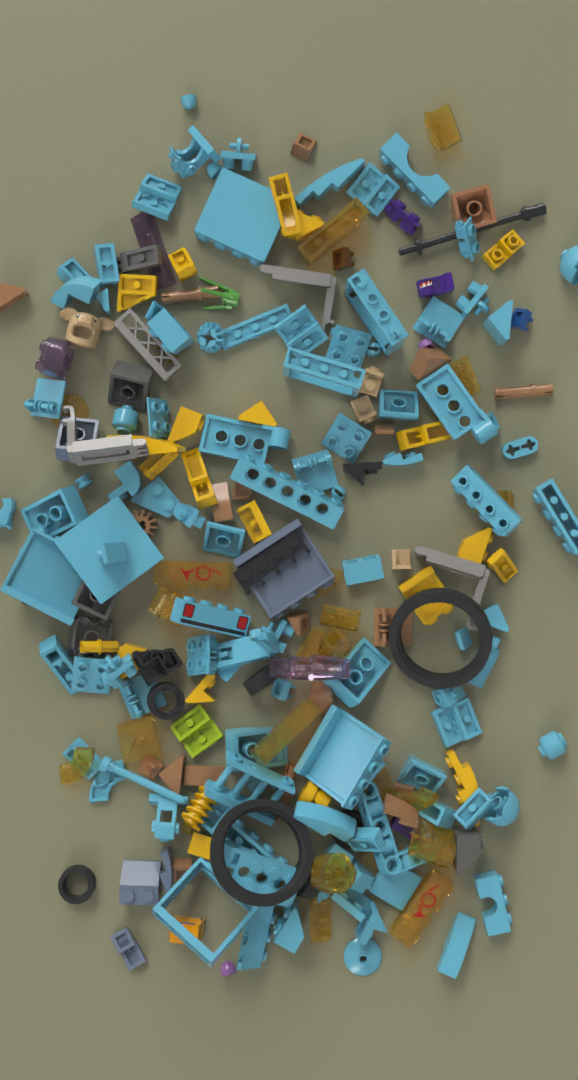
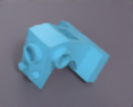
[168,125,222,178]
[149,793,189,842]

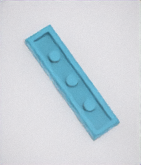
[222,303,291,351]

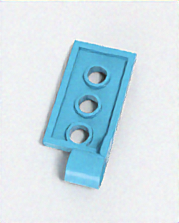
[416,364,498,445]
[198,414,291,464]
[224,840,297,909]

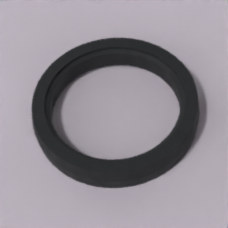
[389,588,492,689]
[210,799,314,907]

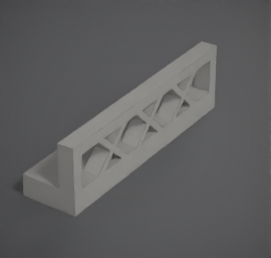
[113,308,182,383]

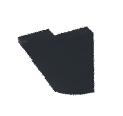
[131,648,183,687]

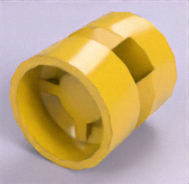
[297,780,332,807]

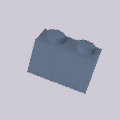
[55,416,100,462]
[119,860,161,905]

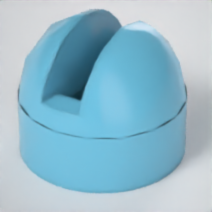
[180,94,197,110]
[207,162,222,180]
[366,342,381,358]
[331,486,346,500]

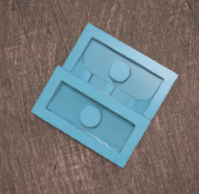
[345,162,400,217]
[132,173,183,221]
[274,304,329,358]
[430,697,483,748]
[368,861,422,911]

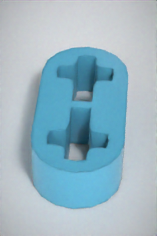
[501,436,538,460]

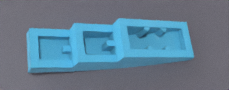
[294,158,365,209]

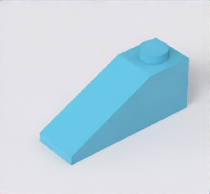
[39,634,78,695]

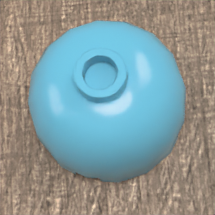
[559,245,578,285]
[483,786,520,827]

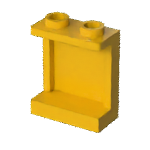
[397,565,455,626]

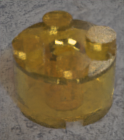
[148,585,183,627]
[310,853,356,894]

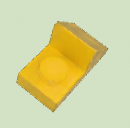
[168,247,197,281]
[485,548,518,584]
[185,673,217,703]

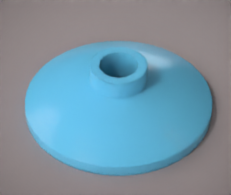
[344,938,382,976]

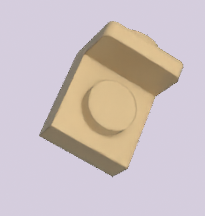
[359,366,384,398]
[350,395,377,425]

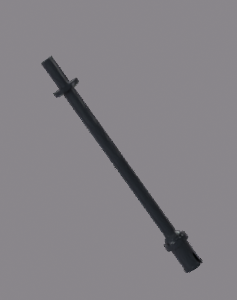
[398,202,547,256]

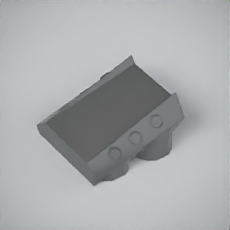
[67,616,113,658]

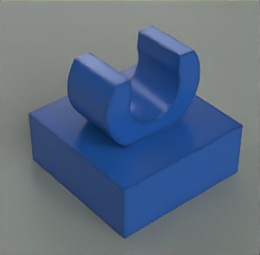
[511,308,533,331]

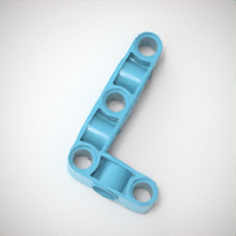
[358,781,435,875]

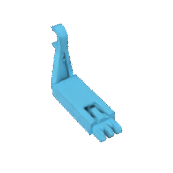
[210,628,278,670]

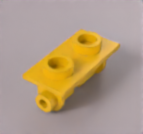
[138,452,179,481]

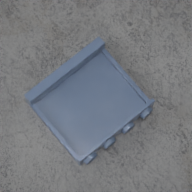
[233,518,336,620]

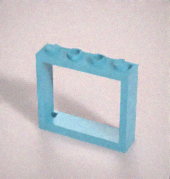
[344,268,409,357]
[283,347,366,398]
[152,856,259,967]

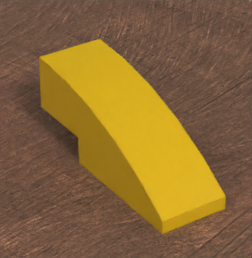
[268,172,302,236]
[395,421,452,451]
[181,447,218,510]

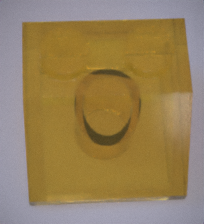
[407,817,456,868]

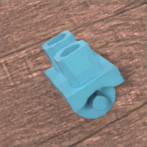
[220,137,256,171]
[455,281,489,317]
[173,503,206,529]
[261,618,294,654]
[101,653,137,689]

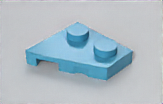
[130,477,181,518]

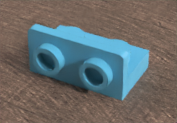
[330,877,370,922]

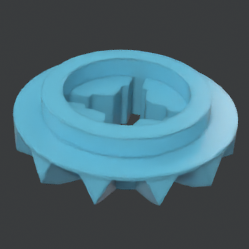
[196,322,225,353]

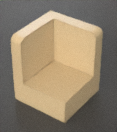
[390,549,412,569]

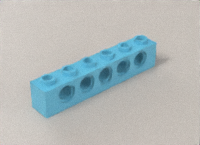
[230,454,344,530]

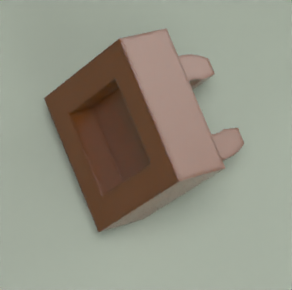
[332,247,355,271]

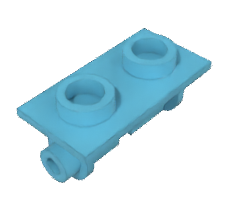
[454,217,480,261]

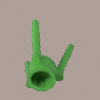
[199,276,240,310]

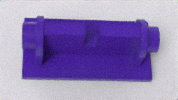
[384,199,423,235]

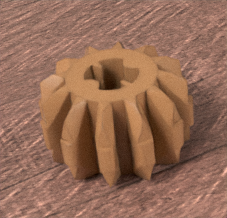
[134,510,158,537]

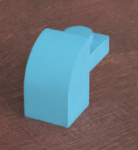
[107,460,142,501]

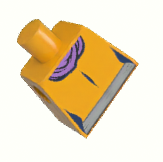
[168,913,206,944]

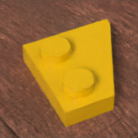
[117,274,158,312]

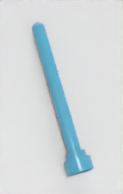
[99,756,186,804]

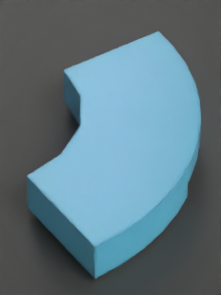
[89,759,126,803]

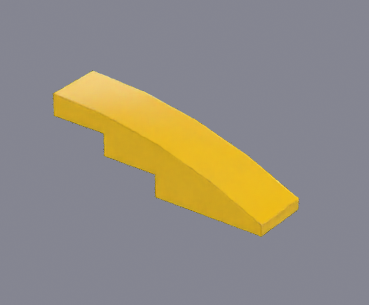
[106,435,186,455]

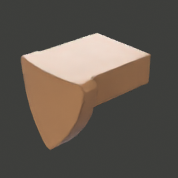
[309,681,335,715]

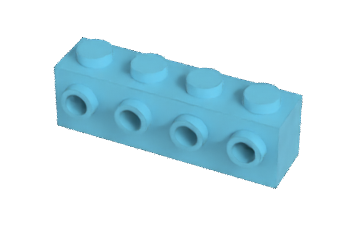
[451,465,524,537]
[531,478,578,555]
[225,818,289,886]

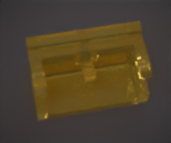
[310,898,331,943]

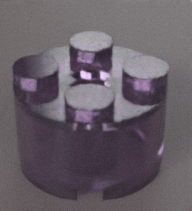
[35,336,74,380]

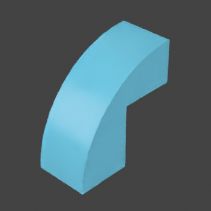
[50,276,102,309]

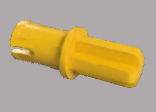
[80,639,119,654]

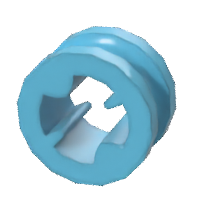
[74,473,94,490]

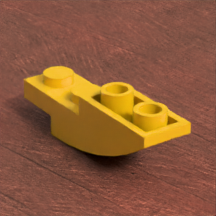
[444,748,480,827]

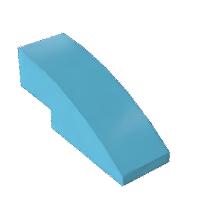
[293,801,357,842]
[436,911,476,979]

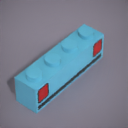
[170,595,251,638]

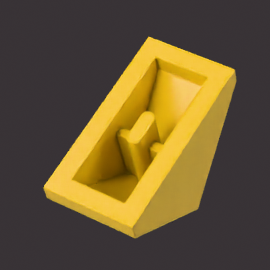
[238,400,277,427]

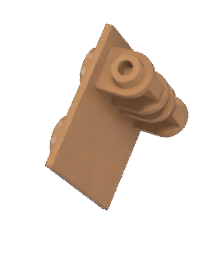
[374,608,412,647]

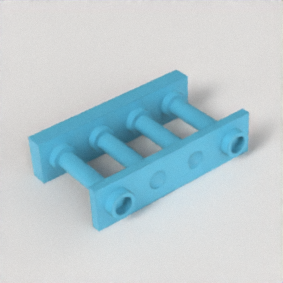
[204,750,295,826]

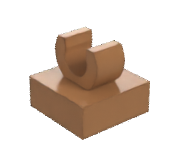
[137,753,164,781]

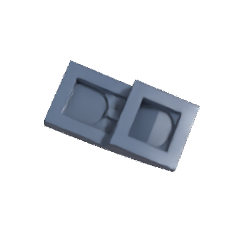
[159,846,173,892]
[110,927,147,971]

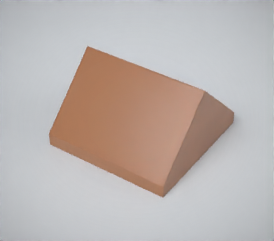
[451,184,497,228]

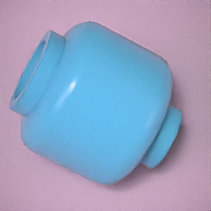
[112,405,139,435]
[538,731,568,760]

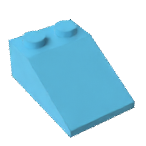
[20,485,88,537]
[322,637,391,708]
[225,726,288,772]

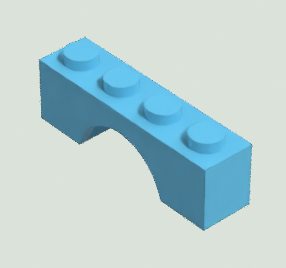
[379,132,451,208]

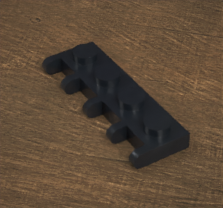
[233,530,311,596]

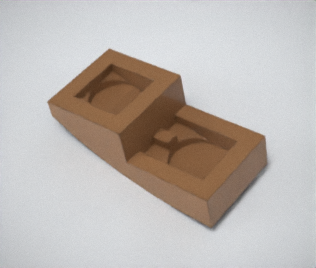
[212,482,234,523]
[183,764,225,786]
[383,793,419,829]

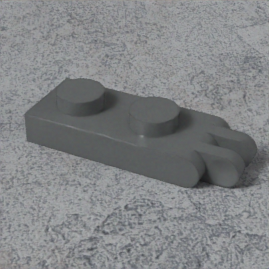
[116,244,162,273]

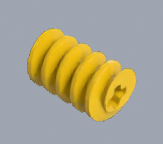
[181,786,217,831]

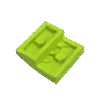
[169,704,224,759]

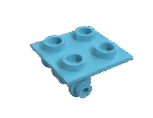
[413,296,465,349]
[325,324,372,368]
[24,378,67,419]
[146,397,171,439]
[321,413,372,463]
[292,449,339,496]
[186,634,217,676]
[71,656,110,694]
[119,675,168,720]

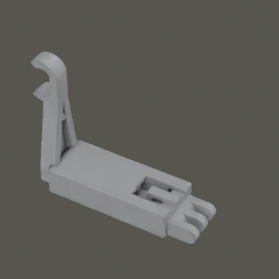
[260,264,336,340]
[61,405,149,466]
[414,546,490,631]

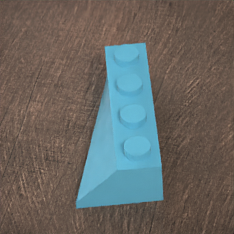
[237,904,278,970]

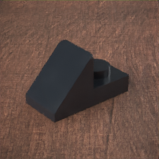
[342,461,382,487]

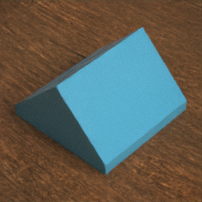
[482,300,513,346]
[378,389,419,422]
[202,521,246,558]
[397,754,447,797]

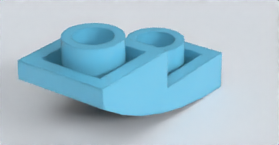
[381,451,424,466]

